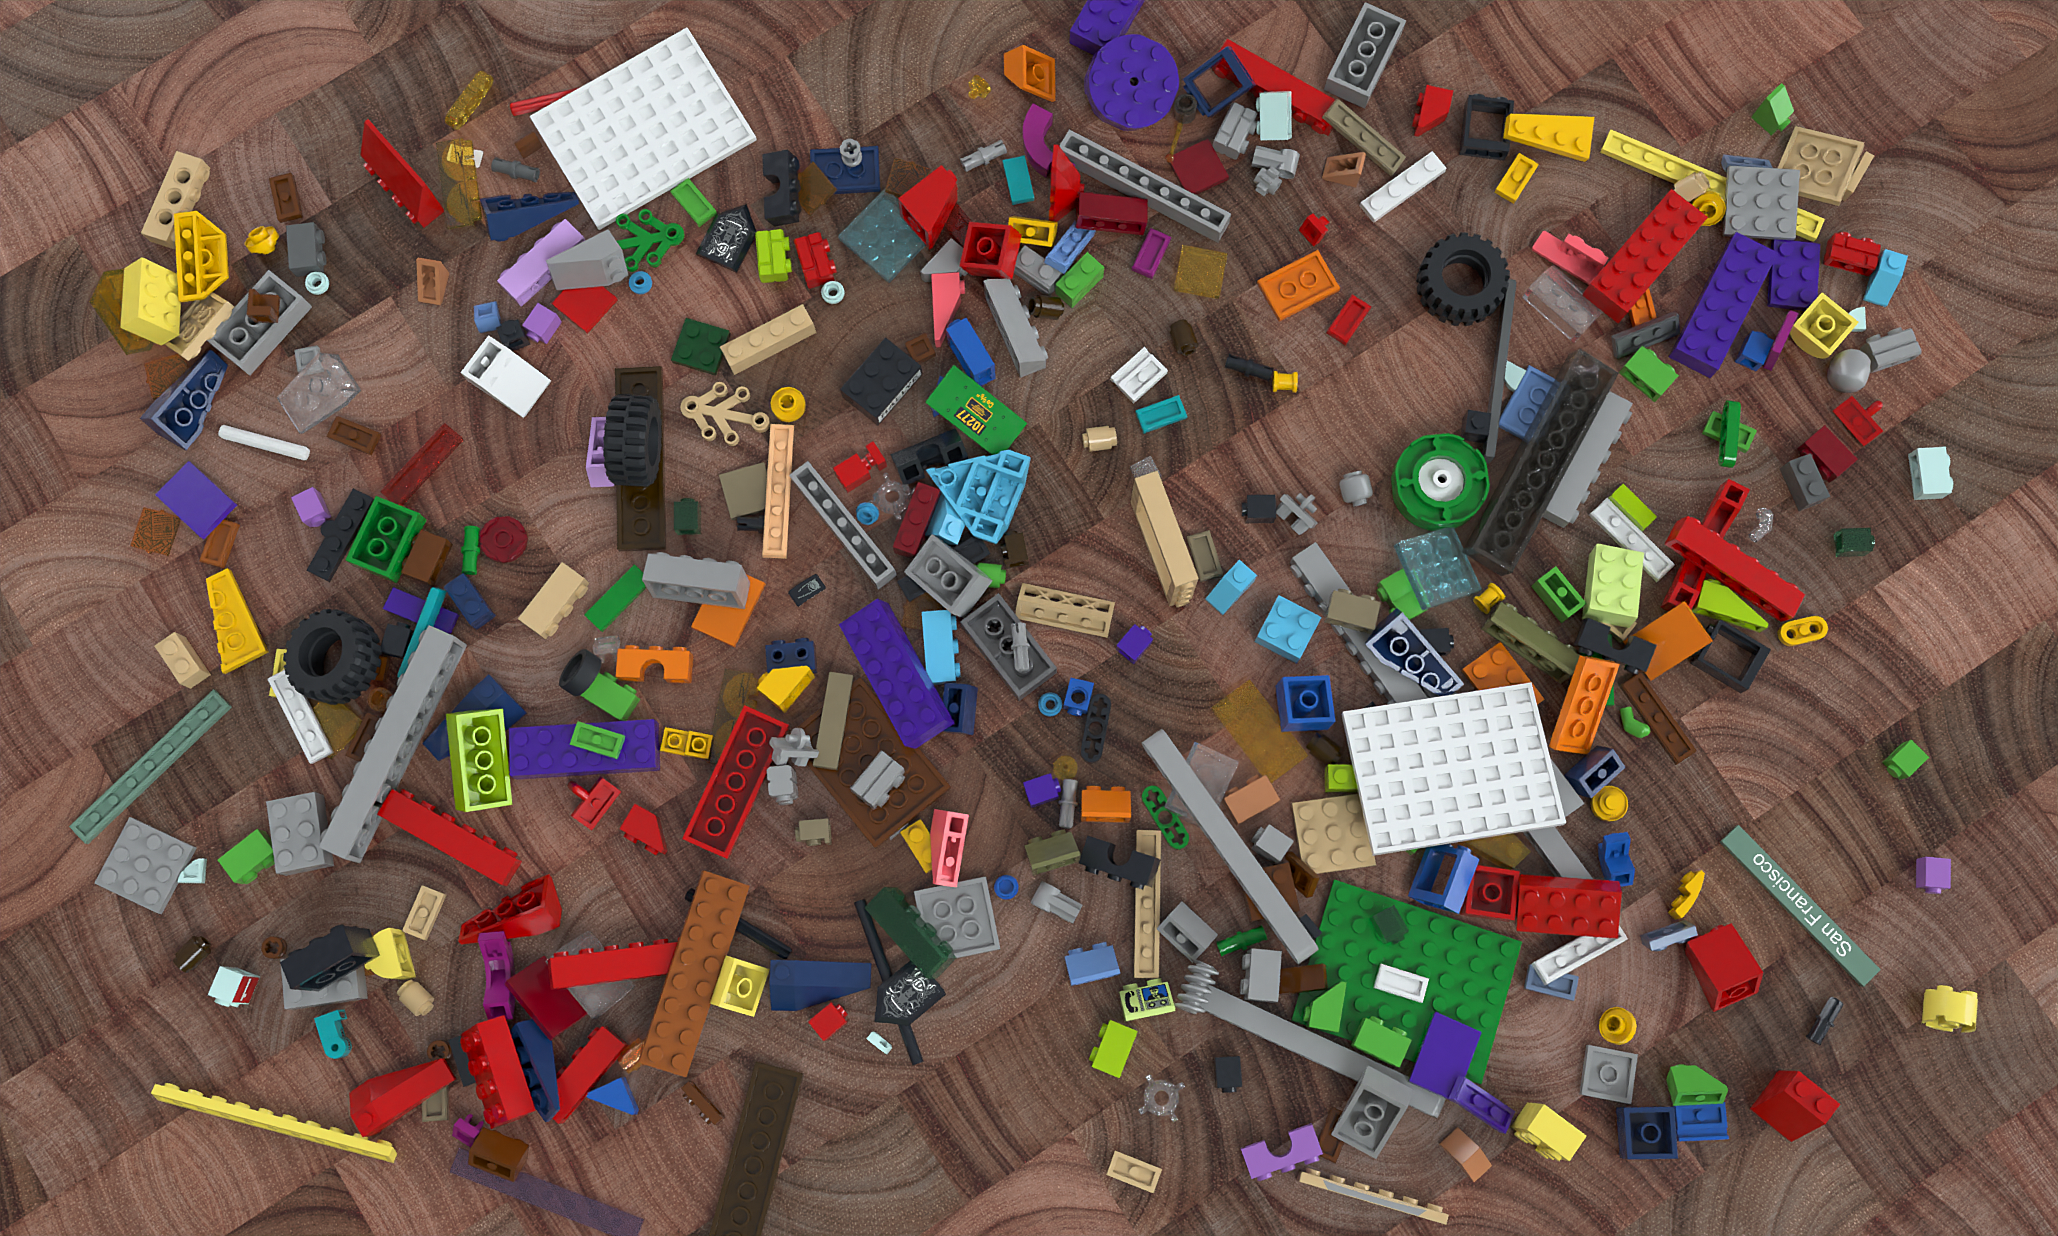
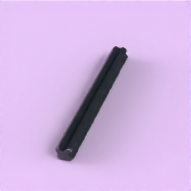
[685,888,792,960]

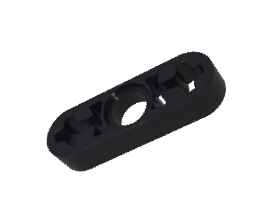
[1081,694,1111,764]

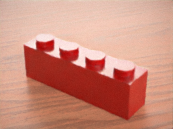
[552,1026,629,1124]

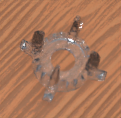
[868,473,916,520]
[1138,1074,1185,1122]

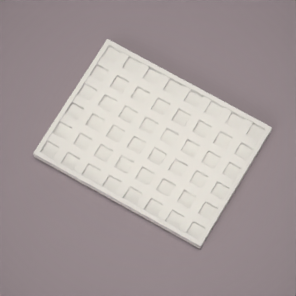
[530,28,757,230]
[1341,682,1566,856]

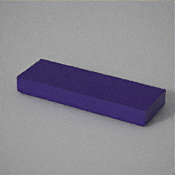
[383,587,459,634]
[1449,1076,1515,1134]

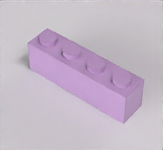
[497,219,586,307]

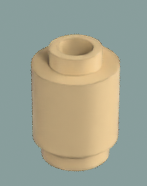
[1674,171,1710,202]
[1082,426,1117,452]
[397,980,434,1016]

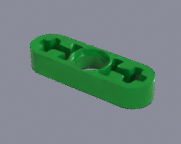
[1718,400,1741,468]
[1141,786,1189,850]

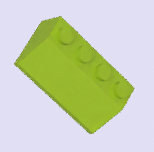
[446,709,512,812]

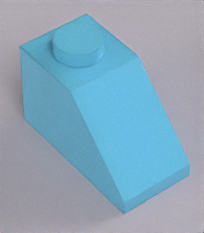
[1863,249,1908,307]
[925,493,965,545]
[1205,560,1257,615]

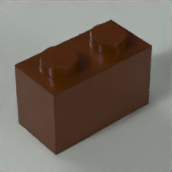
[401,530,453,587]
[468,1127,529,1182]

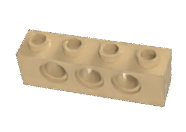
[141,151,210,249]

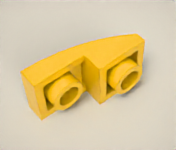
[660,727,713,759]
[1668,870,1705,920]

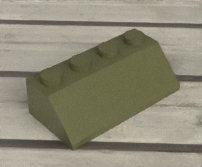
[1481,602,1580,684]

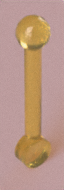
[1165,123,1183,163]

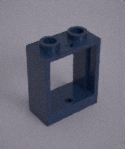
[1183,46,1256,117]

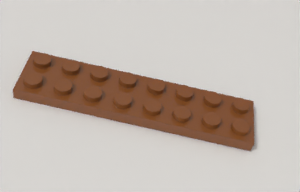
[638,871,750,1077]

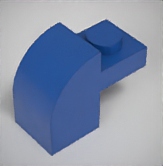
[1598,832,1635,887]

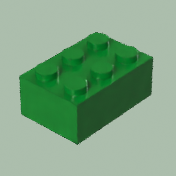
[346,496,426,584]

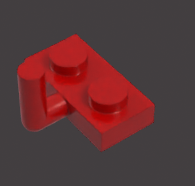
[1833,395,1883,446]
[567,776,621,831]

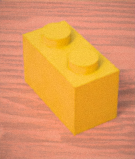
[1008,216,1058,247]

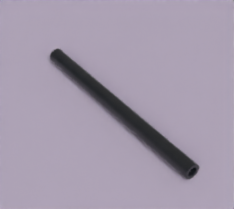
[854,899,924,1066]

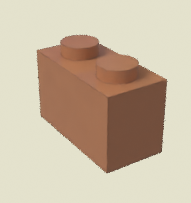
[1222,774,1280,826]

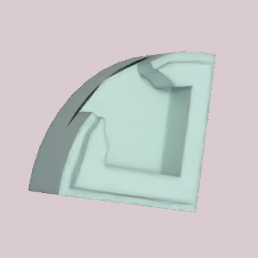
[1848,307,1866,332]
[1504,361,1526,392]
[178,858,207,883]
[866,1032,892,1054]

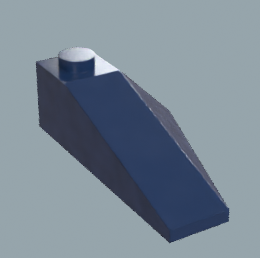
[139,349,228,450]
[1365,608,1464,697]
[422,674,527,761]
[510,1019,560,1122]

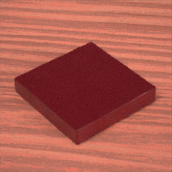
[1167,139,1229,195]

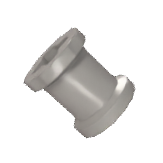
[840,139,862,167]

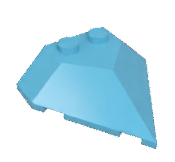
[926,450,1031,544]

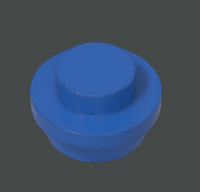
[994,875,1019,900]

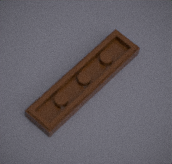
[1619,672,1697,765]

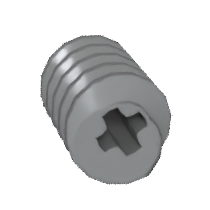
[1174,958,1219,1015]

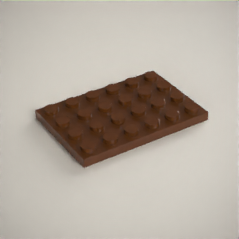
[785,677,951,849]

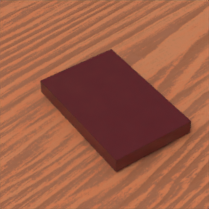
[505,955,590,1041]

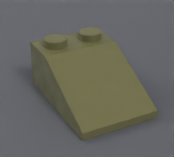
[1024,829,1080,875]

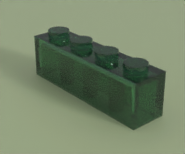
[865,887,957,979]

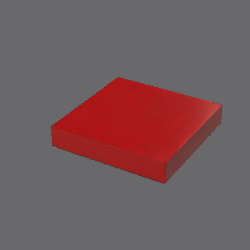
[551,286,618,334]

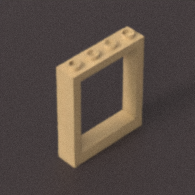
[1131,471,1199,607]

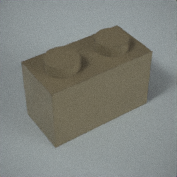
[1324,589,1381,634]

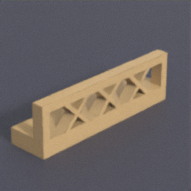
[1015,583,1115,638]

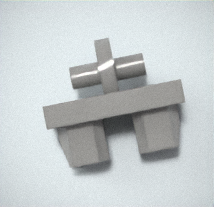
[1276,493,1318,535]
[769,728,819,766]

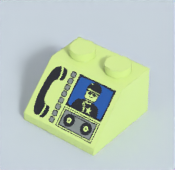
[1118,978,1175,1022]

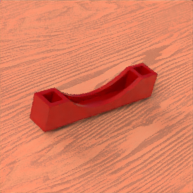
[1660,479,1750,612]

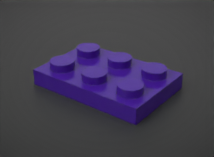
[1767,239,1820,311]

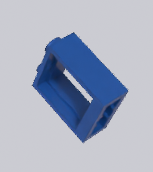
[946,318,996,386]
[1408,844,1479,914]

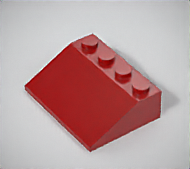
[360,119,445,228]

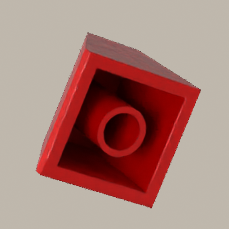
[898,165,958,250]
[1685,923,1763,1012]
[1750,1070,1840,1142]

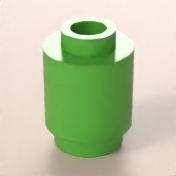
[974,563,1006,588]

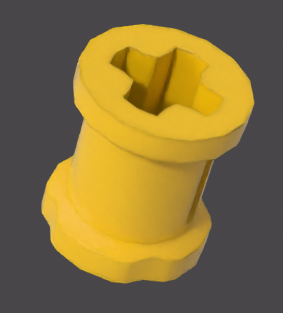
[1272,371,1298,393]
[1473,583,1505,614]

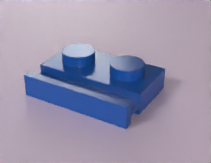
[1672,1102,1729,1141]

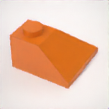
[1004,45,1056,102]

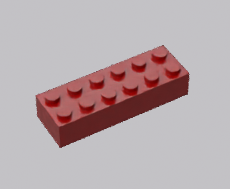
[1582,189,1708,324]
[682,705,790,859]

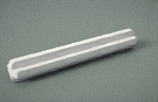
[218,425,310,460]

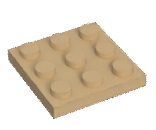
[1778,126,1864,206]
[164,292,234,361]
[1291,794,1376,874]

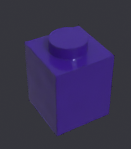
[1115,624,1153,665]
[1023,773,1061,808]

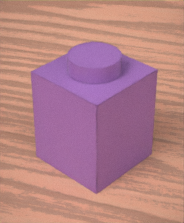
[522,303,562,344]
[291,487,331,527]
[1916,857,1951,894]

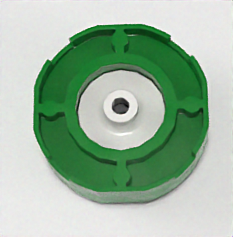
[1391,433,1490,531]

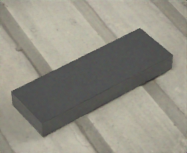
[1611,311,1680,359]

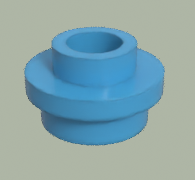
[629,271,652,294]
[856,502,880,525]
[1038,692,1062,717]

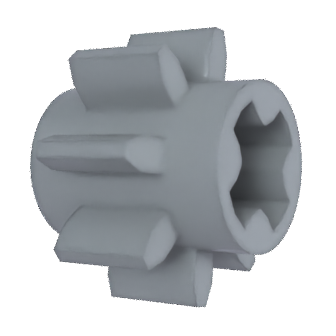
[1254,166,1282,196]

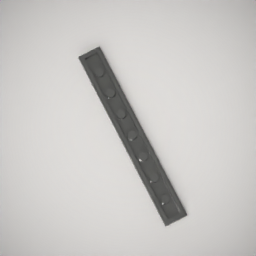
[1482,279,1517,463]

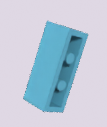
[922,610,961,685]

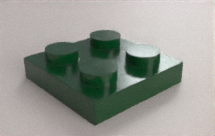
[671,318,731,376]

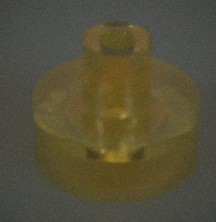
[968,75,991,99]
[1053,756,1078,781]

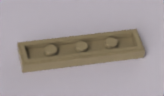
[1322,98,1406,176]
[813,672,854,770]

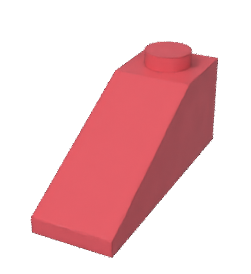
[931,272,965,348]
[930,809,969,887]

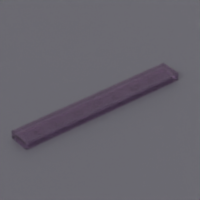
[450,1148,645,1236]

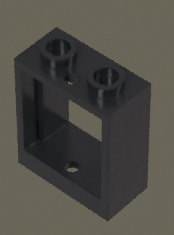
[1459,94,1514,161]
[1690,620,1771,694]

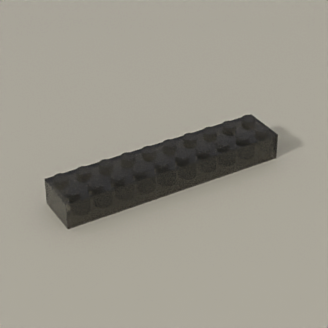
[1462,349,1619,576]

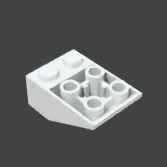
[461,335,551,418]

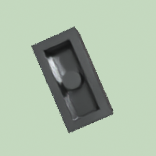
[286,222,327,277]
[1780,453,1830,511]

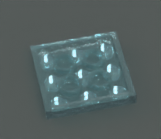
[838,188,926,283]
[1393,527,1482,611]

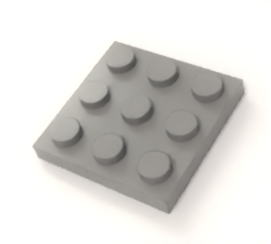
[1723,166,1800,240]
[95,817,197,914]
[914,877,1000,964]

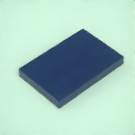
[810,146,881,195]

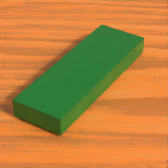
[584,564,647,632]

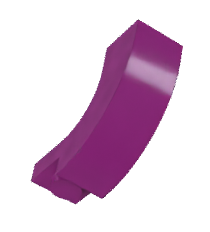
[1023,104,1075,178]
[478,931,515,1020]

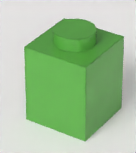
[1882,740,1929,780]

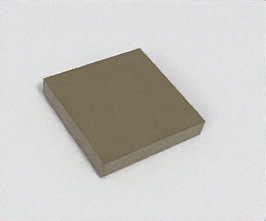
[719,462,767,520]

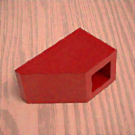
[1412,85,1453,137]
[620,804,668,856]

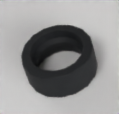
[559,649,602,697]

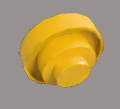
[1691,191,1726,226]
[245,226,279,254]
[770,387,806,422]
[1590,786,1628,822]
[1599,1007,1637,1045]

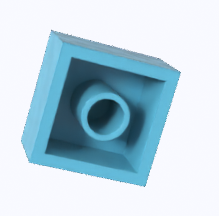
[1254,595,1321,664]

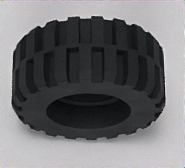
[1416,232,1510,326]
[603,394,662,487]
[283,609,382,705]

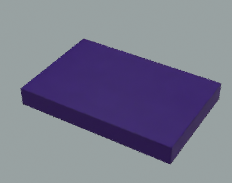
[155,461,237,539]
[1408,1012,1482,1102]

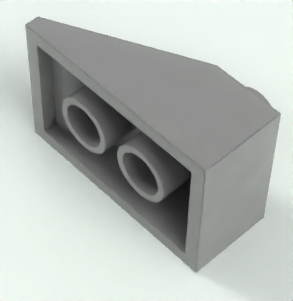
[546,229,628,290]
[904,534,993,618]
[1331,1066,1413,1159]

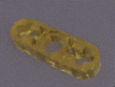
[445,71,494,130]

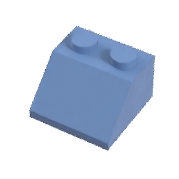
[1064,942,1120,986]

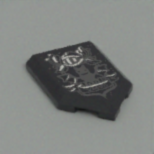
[696,204,757,273]
[874,956,946,1026]

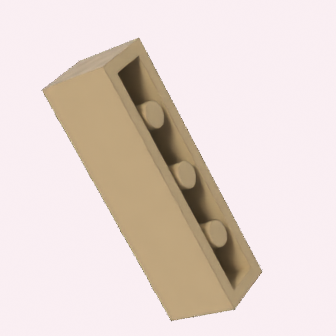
[720,304,816,375]

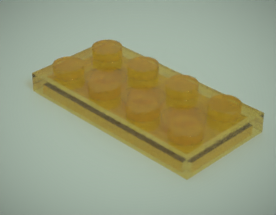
[1211,679,1309,784]

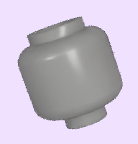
[1339,471,1373,507]

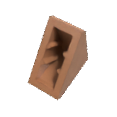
[1322,152,1366,188]
[416,258,449,305]
[1439,1127,1492,1182]

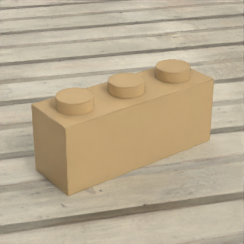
[518,562,589,640]

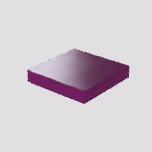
[1763,310,1798,371]

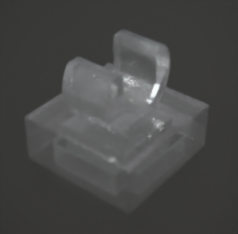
[592,635,621,663]

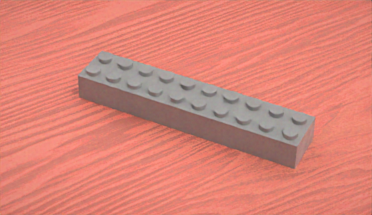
[319,625,467,863]

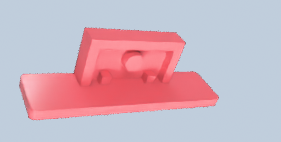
[1532,231,1608,285]

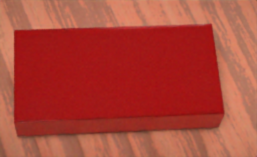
[1326,294,1372,346]

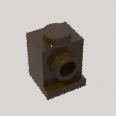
[1001,531,1029,569]

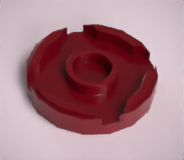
[480,516,528,563]

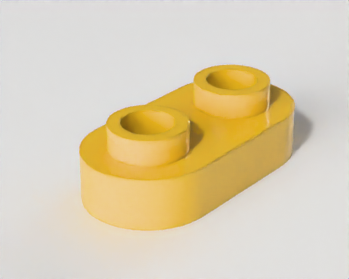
[1778,616,1828,646]

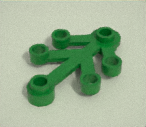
[616,209,685,272]

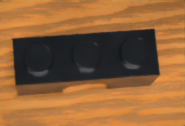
[762,149,801,227]
[890,428,969,486]
[1573,618,1657,675]
[1079,835,1161,890]

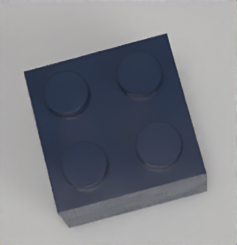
[1616,1106,1678,1160]

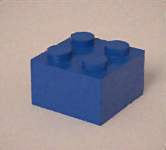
[1275,675,1336,732]

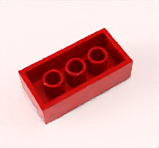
[1515,874,1622,939]
[460,1015,536,1129]

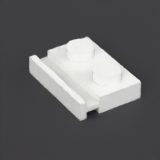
[1110,347,1168,404]

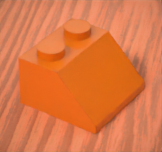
[1081,786,1131,823]

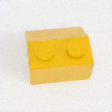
[757,666,815,713]

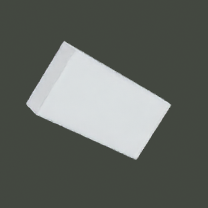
[1374,964,1429,1003]

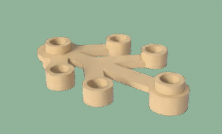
[680,382,770,446]

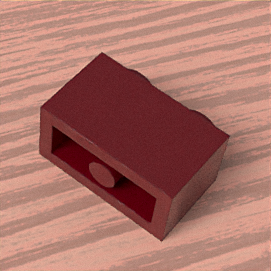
[1797,425,1858,483]

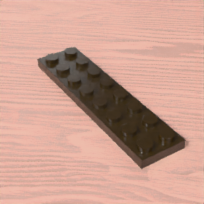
[615,366,666,552]
[709,1061,804,1236]

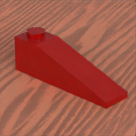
[1049,144,1085,222]
[458,874,562,945]
[349,1058,456,1137]

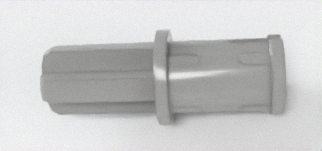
[1011,622,1030,672]
[1059,779,1078,829]

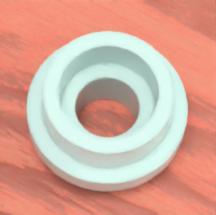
[305,272,329,295]
[821,281,845,304]

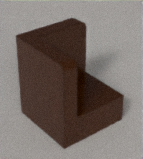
[247,289,280,323]

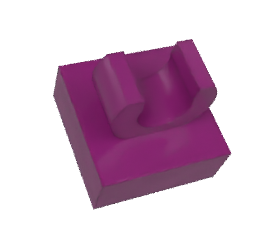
[452,1114,484,1148]

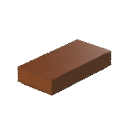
[199,520,240,569]

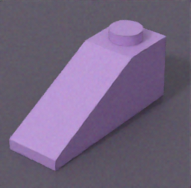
[586,417,615,487]

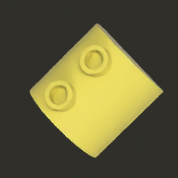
[1790,293,1859,359]
[365,928,416,980]
[710,956,770,1017]

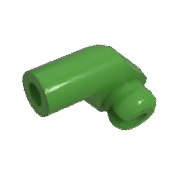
[1620,707,1650,738]

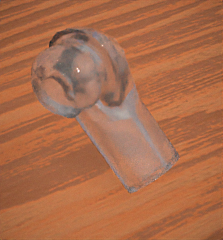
[1748,507,1774,543]

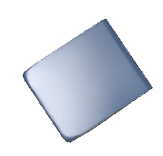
[474,301,501,333]

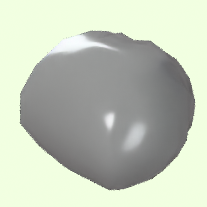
[1827,349,1871,393]

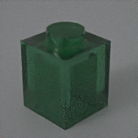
[674,498,701,535]
[1834,528,1875,557]
[1369,905,1409,946]

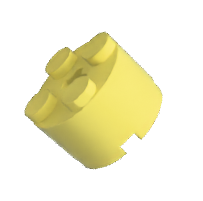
[1922,985,1978,1032]

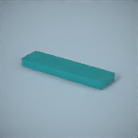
[397,587,447,677]

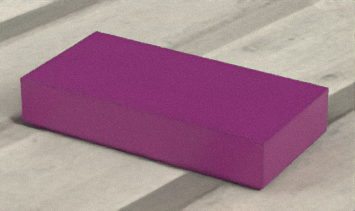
[1132,228,1171,279]

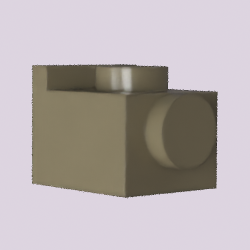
[795,818,832,846]

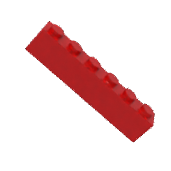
[1212,39,1335,136]
[1665,516,1806,622]
[377,788,522,887]
[547,937,680,990]

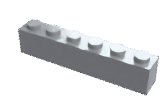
[1539,390,1633,528]
[789,461,897,590]

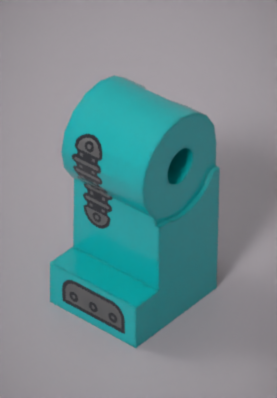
[314,1009,352,1059]

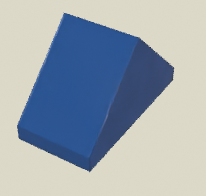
[587,1077,639,1115]

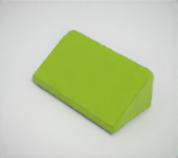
[1608,484,1657,531]

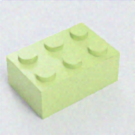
[1582,544,1644,628]

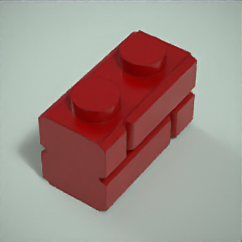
[794,232,837,289]
[1823,232,1881,276]

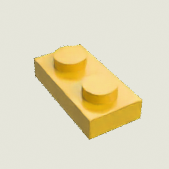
[1494,153,1539,204]
[900,819,932,874]

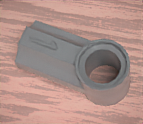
[1251,146,1300,179]
[1030,881,1083,924]

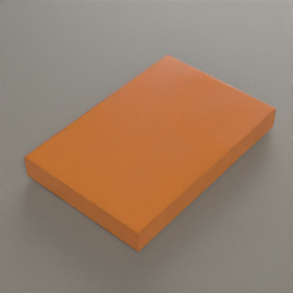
[1257,250,1340,322]
[691,574,766,648]
[1623,601,1713,681]

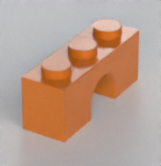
[616,645,693,683]

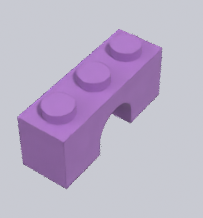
[1241,1123,1323,1181]

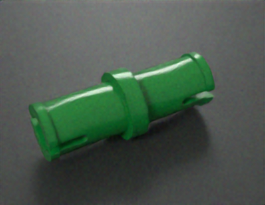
[461,526,480,575]
[1216,925,1268,957]

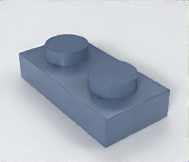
[1721,154,1773,173]
[1640,920,1698,951]
[1524,964,1579,1001]

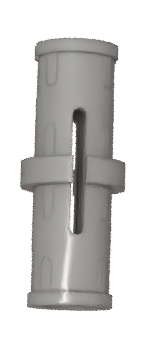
[960,140,1007,172]

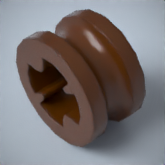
[261,936,287,959]
[427,1040,452,1061]

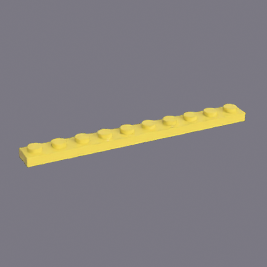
[1600,130,1825,242]
[151,1083,397,1163]

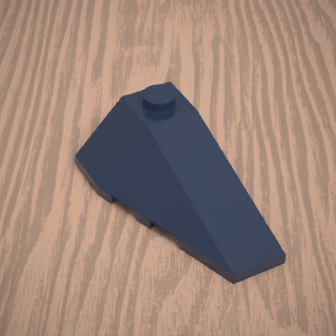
[480,192,579,242]
[769,960,872,1011]

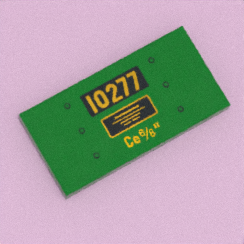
[925,365,1027,455]

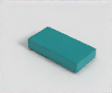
[1003,156,1034,205]
[1135,395,1187,434]

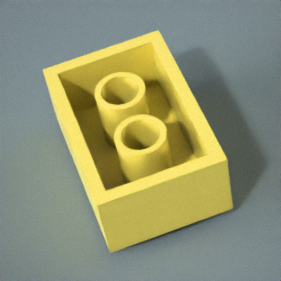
[120,257,181,346]
[1511,1102,1586,1162]

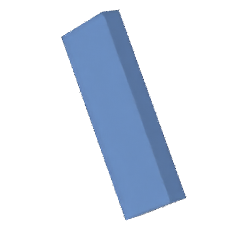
[1044,220,1096,274]

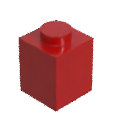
[833,453,872,493]
[808,1002,848,1041]

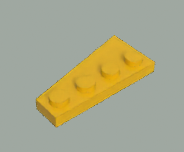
[1503,114,1594,162]
[206,568,269,674]

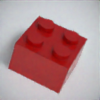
[960,222,1022,279]
[1460,865,1520,922]

